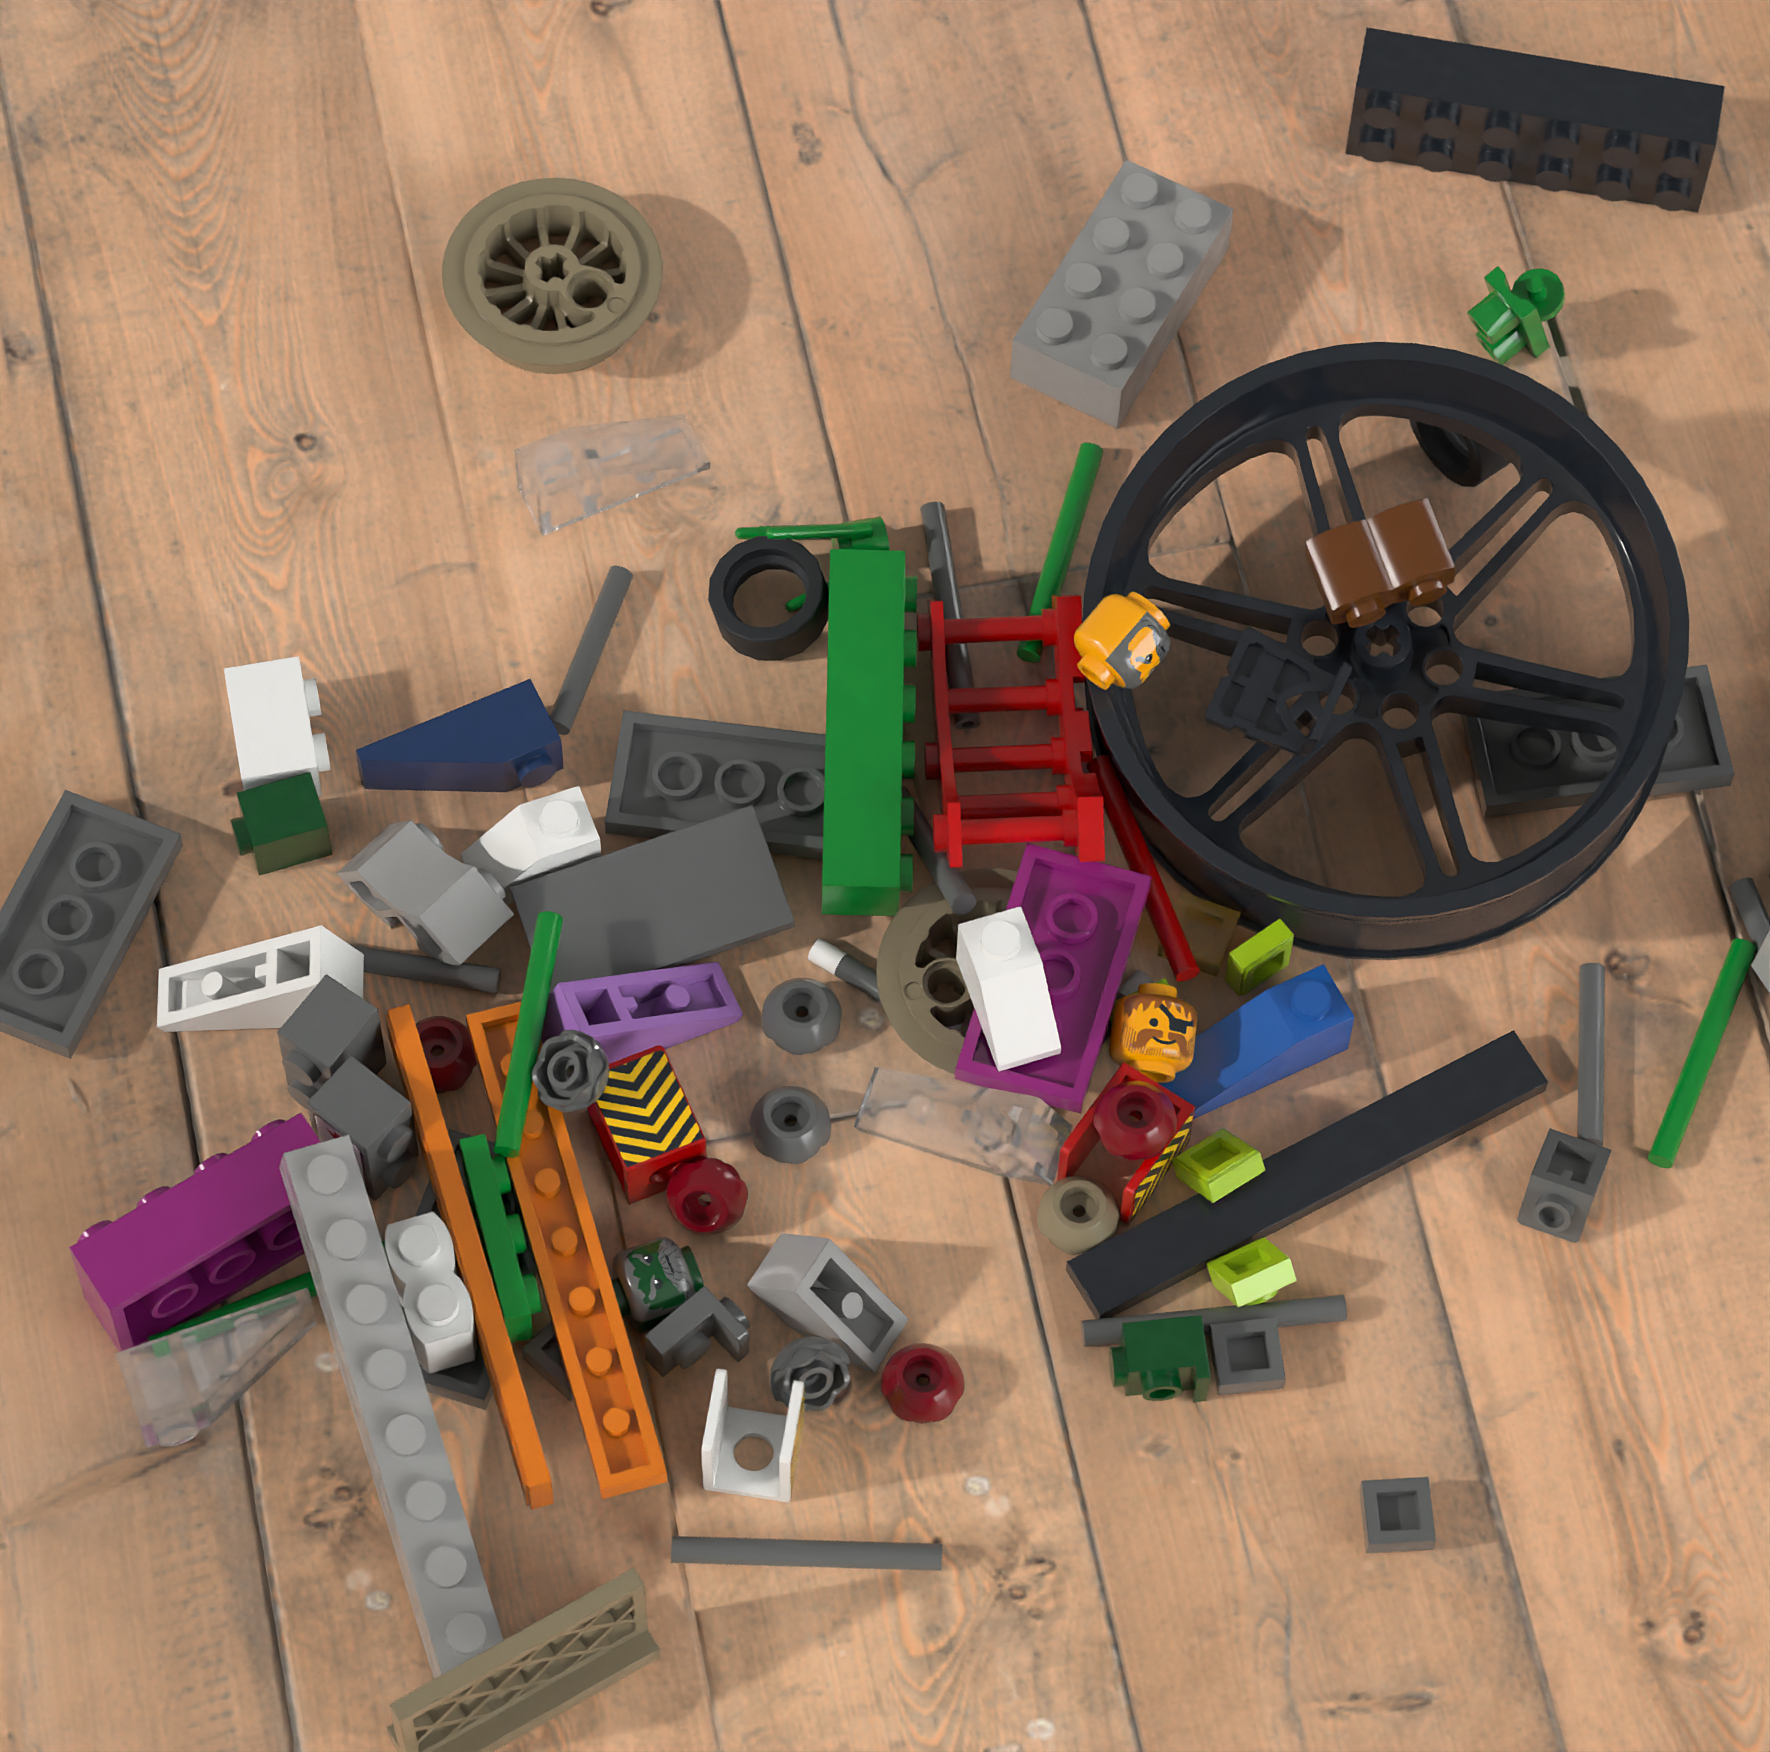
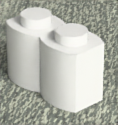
[385,1212,477,1374]

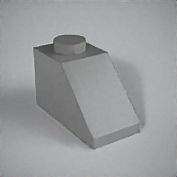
[747,1233,909,1372]

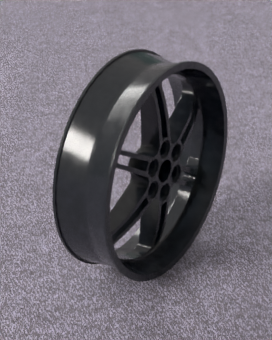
[1082,342,1689,960]

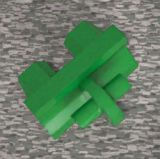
[1467,266,1565,365]

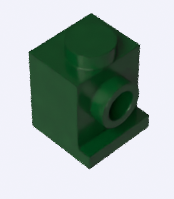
[1109,1315,1211,1402]

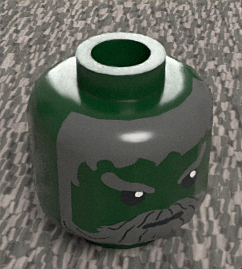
[611,1237,704,1333]

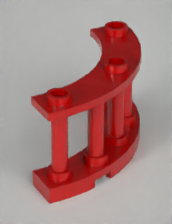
[916,594,1105,868]

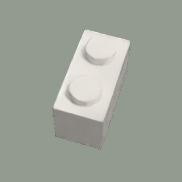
[224,656,331,796]

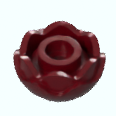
[415,1016,477,1094]
[1093,1081,1177,1160]
[666,1157,748,1235]
[880,1343,965,1424]

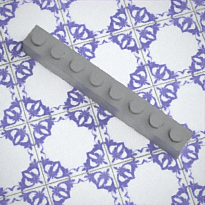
[279,1135,503,1679]

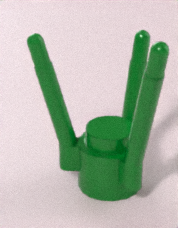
[735,516,890,612]

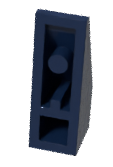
[356,679,564,792]

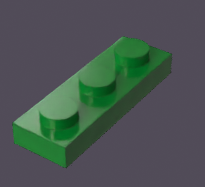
[459,1134,542,1343]

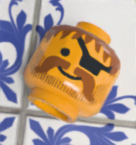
[1109,983,1197,1083]

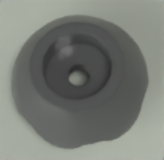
[761,978,842,1055]
[532,1030,609,1113]
[749,1086,831,1164]
[770,1337,850,1411]

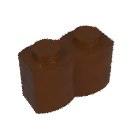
[1305,498,1455,628]

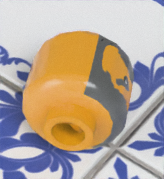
[1074,592,1170,690]

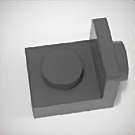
[1517,1128,1611,1243]
[645,1286,750,1377]

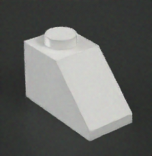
[461,786,601,905]
[956,906,1061,1072]

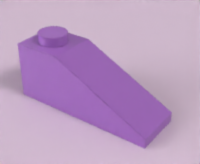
[541,962,743,1075]

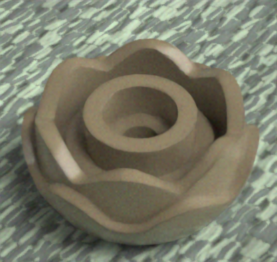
[1037,1176,1120,1255]

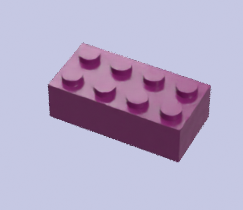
[69,1113,321,1360]

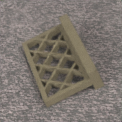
[387,1568,660,1752]

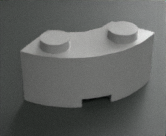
[336,820,514,965]

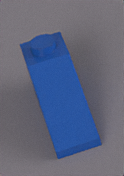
[1158,964,1355,1119]

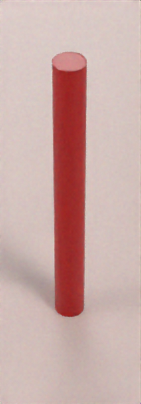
[1086,755,1200,982]

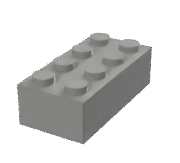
[1010,160,1234,429]

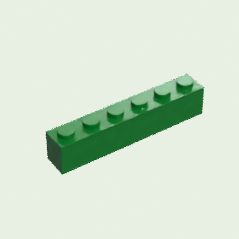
[821,549,917,916]

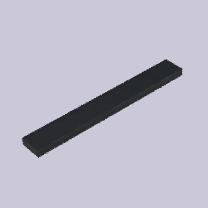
[1066,1030,1548,1319]

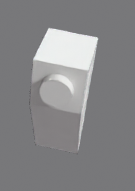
[157,925,364,1032]

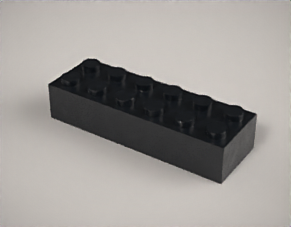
[1345,27,1725,212]

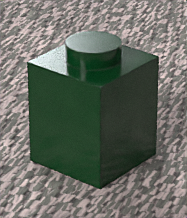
[230,772,332,876]

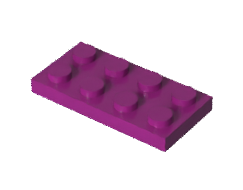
[955,843,1152,1114]

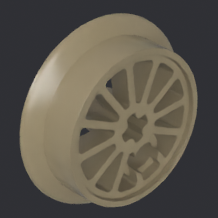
[442,178,663,374]
[876,868,1018,1074]

